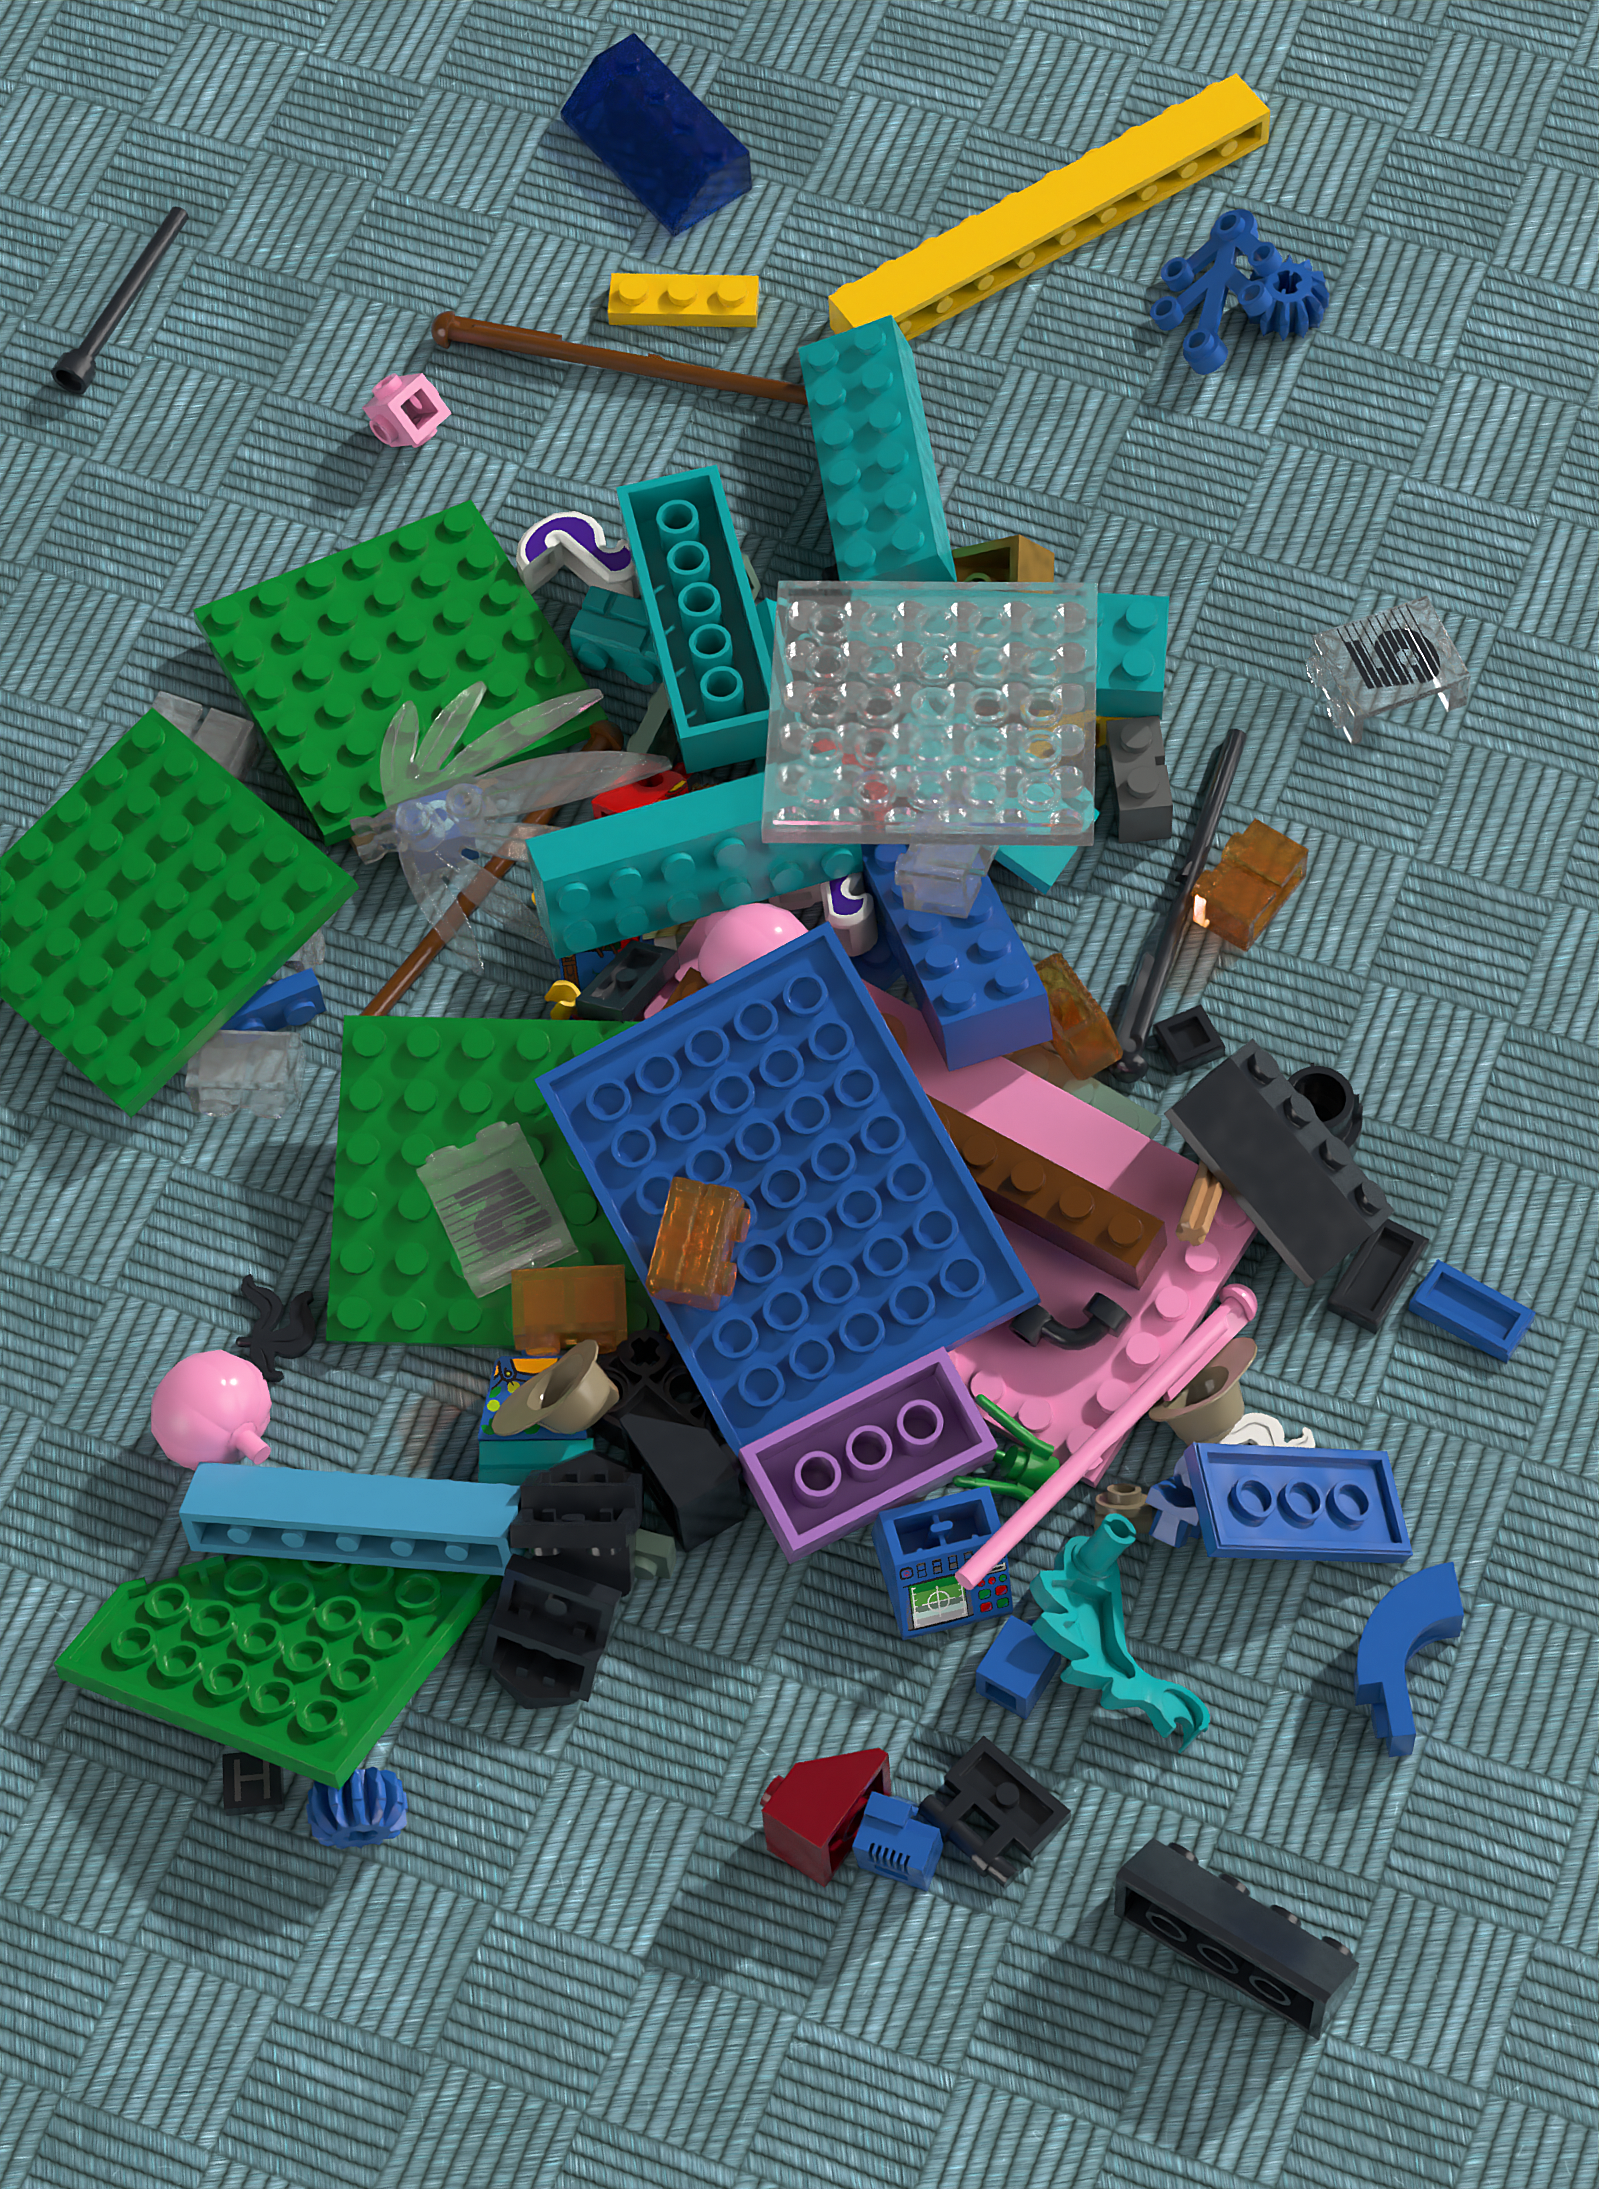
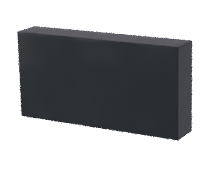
[1327,1219,1429,1335]

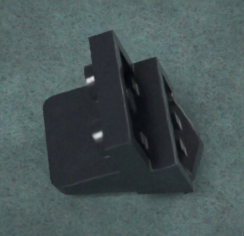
[510,1449,645,1597]
[480,1553,622,1710]

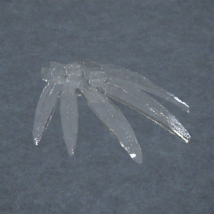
[350,681,673,976]

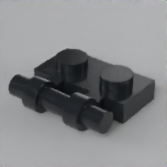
[918,1735,1071,1888]

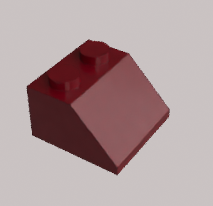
[760,1748,892,1887]

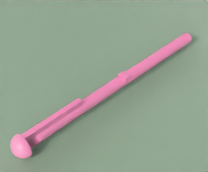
[955,1283,1258,1590]

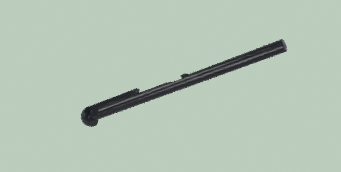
[1107,729,1247,1083]

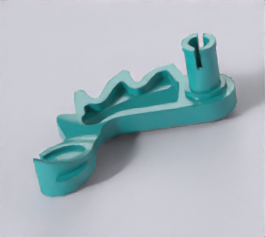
[1029,1513,1210,1753]

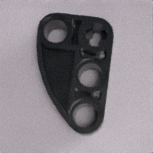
[590,1329,728,1451]

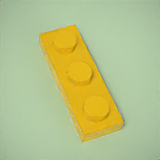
[608,273,760,328]

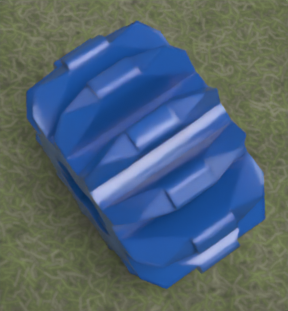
[1247,253,1329,341]
[306,1767,408,1850]

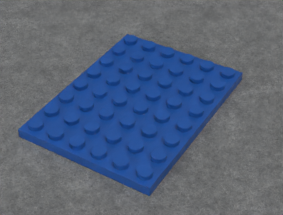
[534,921,1041,1458]

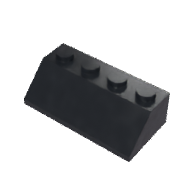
[1164,1038,1395,1288]
[1114,1838,1360,2041]

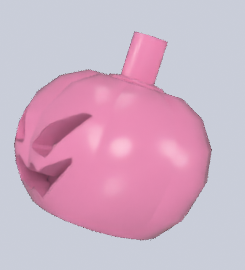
[698,903,808,985]
[151,1350,272,1471]

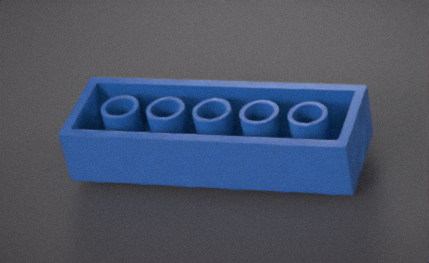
[859,811,1053,1072]

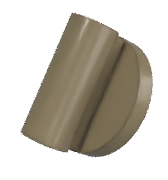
[1094,1483,1152,1534]

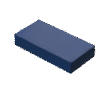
[1409,1259,1536,1364]

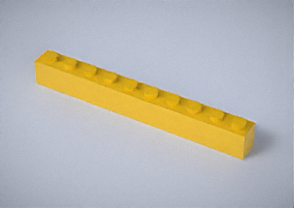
[828,73,1270,342]

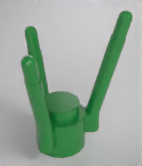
[952,1394,1060,1503]

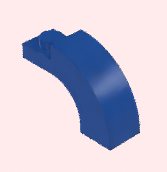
[1354,1562,1464,1757]

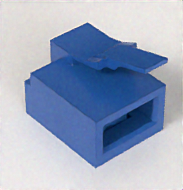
[852,1791,944,1892]

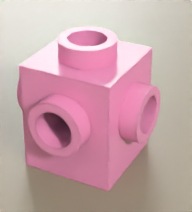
[362,373,451,448]

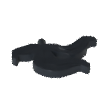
[236,1274,317,1382]

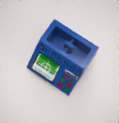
[871,1486,1014,1641]

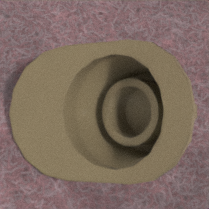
[1147,1337,1258,1447]
[491,1339,619,1437]

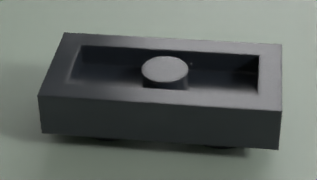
[575,940,680,1024]

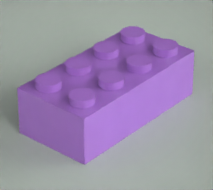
[738,1346,998,1564]

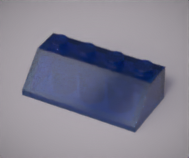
[560,33,752,237]

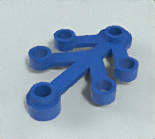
[1150,209,1282,375]

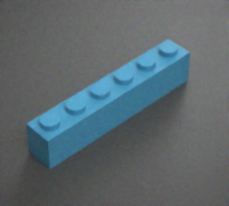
[179,1462,526,1576]

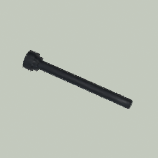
[51,207,189,394]

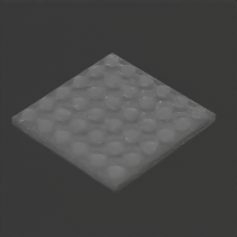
[761,581,1098,846]

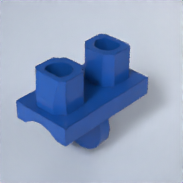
[1145,1455,1203,1548]

